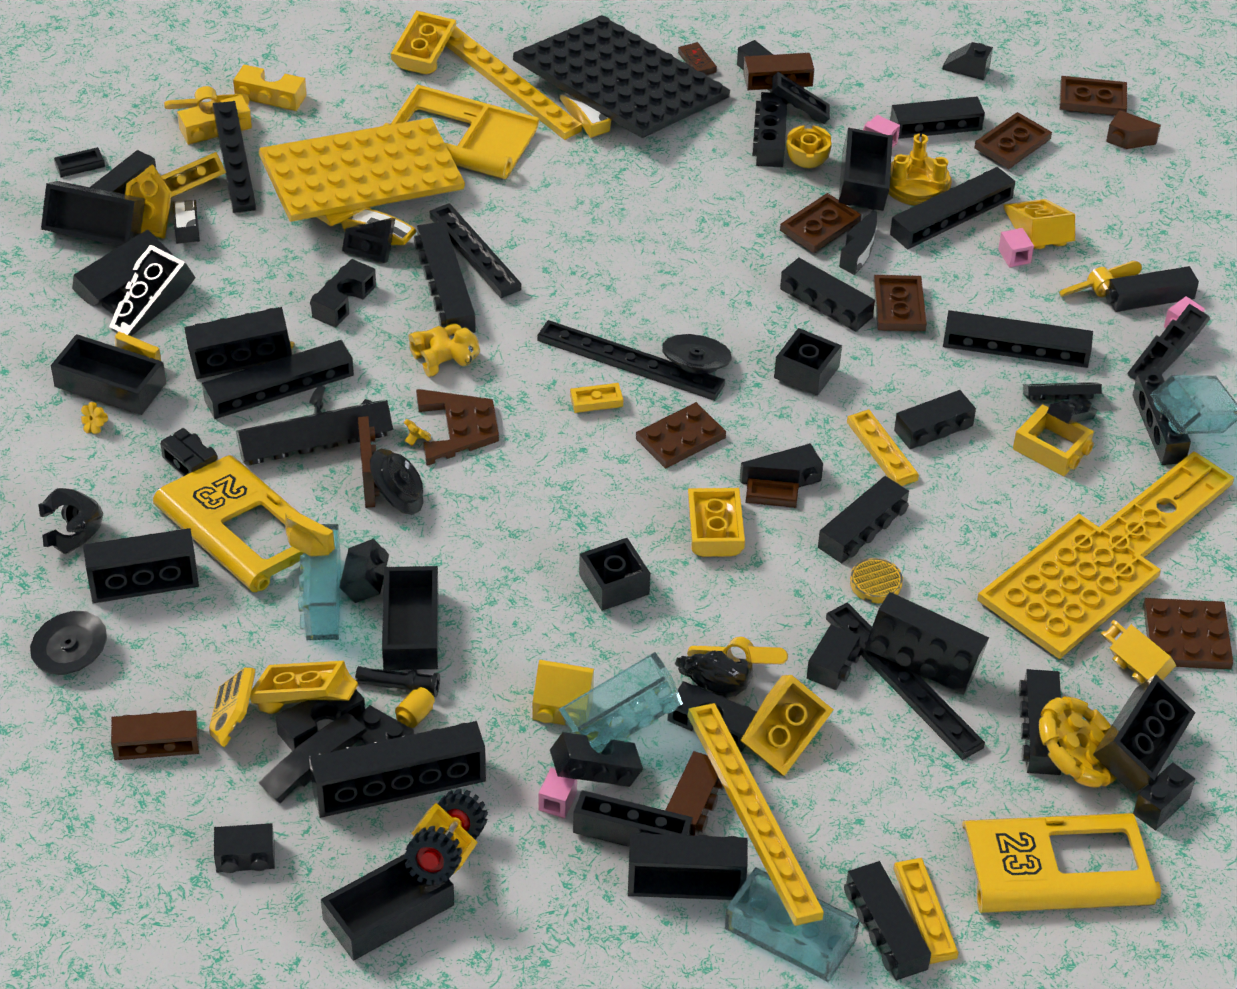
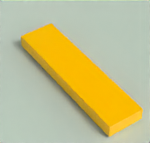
[847,409,919,486]
[893,858,958,964]

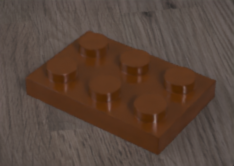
[1059,76,1127,116]
[974,112,1052,169]
[780,193,862,253]
[873,275,927,331]
[636,402,726,469]
[358,416,380,508]

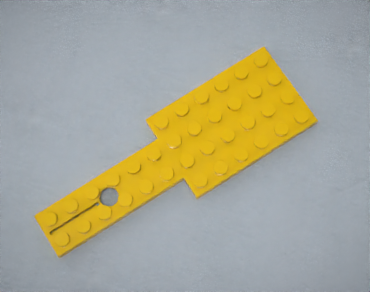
[977,451,1235,660]

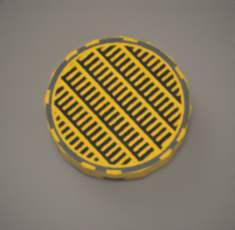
[850,558,903,603]

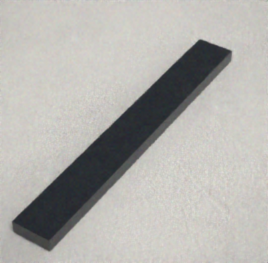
[537,320,725,401]
[826,602,985,760]

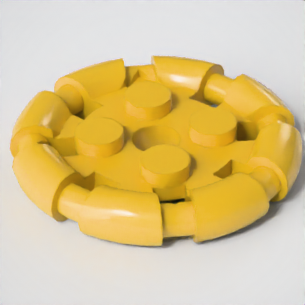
[1039,696,1117,788]

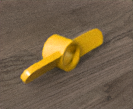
[164,86,250,114]
[1059,261,1142,297]
[687,637,788,665]

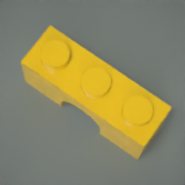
[233,64,307,111]
[177,95,252,145]

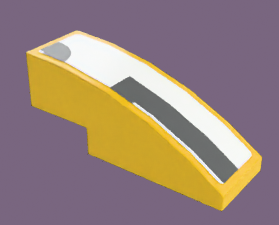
[560,93,611,138]
[341,209,417,245]

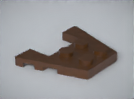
[416,389,499,465]

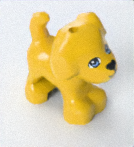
[408,323,480,377]

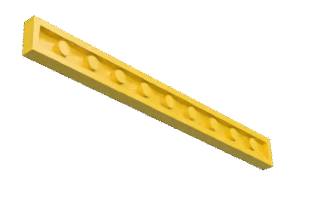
[445,26,582,140]
[688,703,824,926]

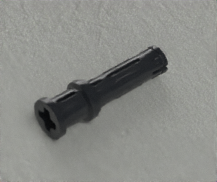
[355,666,440,698]

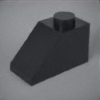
[942,42,993,80]

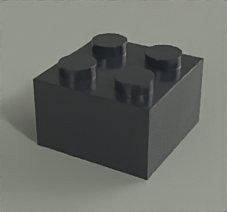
[774,328,842,396]
[579,537,651,611]

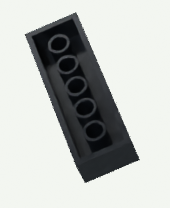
[309,721,486,818]

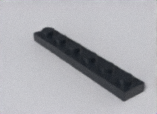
[213,101,256,213]
[429,203,521,298]

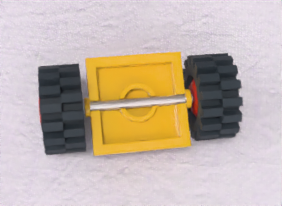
[404,789,488,885]

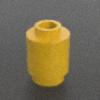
[395,687,435,728]

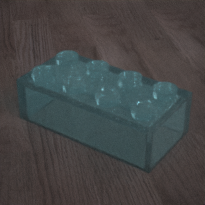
[1150,375,1237,434]
[298,524,341,640]
[559,652,683,753]
[725,867,860,982]

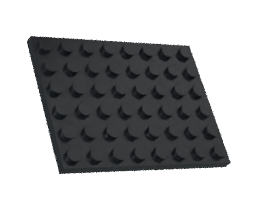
[513,15,730,138]

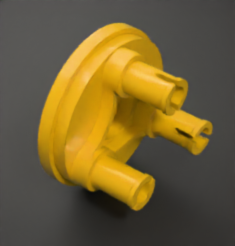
[888,134,952,206]

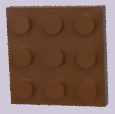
[1143,598,1233,670]

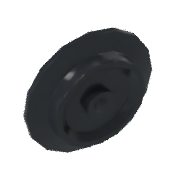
[662,334,732,374]
[370,448,423,515]
[30,611,107,675]

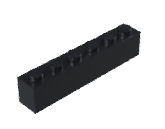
[890,167,1016,250]
[414,221,476,336]
[943,310,1093,368]
[202,339,354,420]
[236,400,393,465]

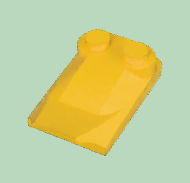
[391,10,457,74]
[688,488,745,557]
[250,661,358,714]

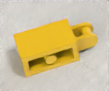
[1101,620,1176,684]

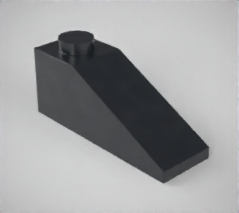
[740,443,823,487]

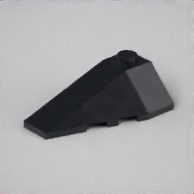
[109,244,196,336]

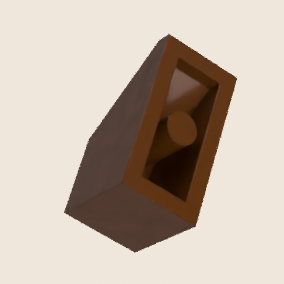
[1106,110,1161,149]

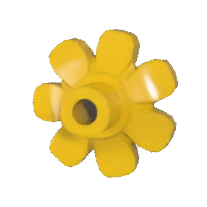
[81,402,108,434]
[403,419,431,446]

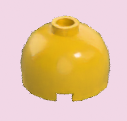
[786,125,832,168]

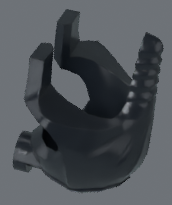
[38,488,103,554]

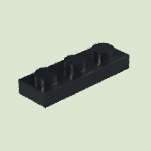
[772,72,830,124]
[1023,382,1102,400]
[1047,397,1098,424]

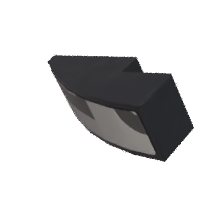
[173,200,200,244]
[839,210,877,275]

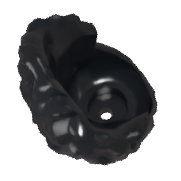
[675,651,753,698]

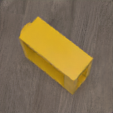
[1013,404,1094,476]

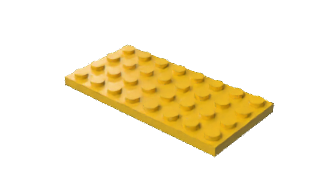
[259,117,465,222]

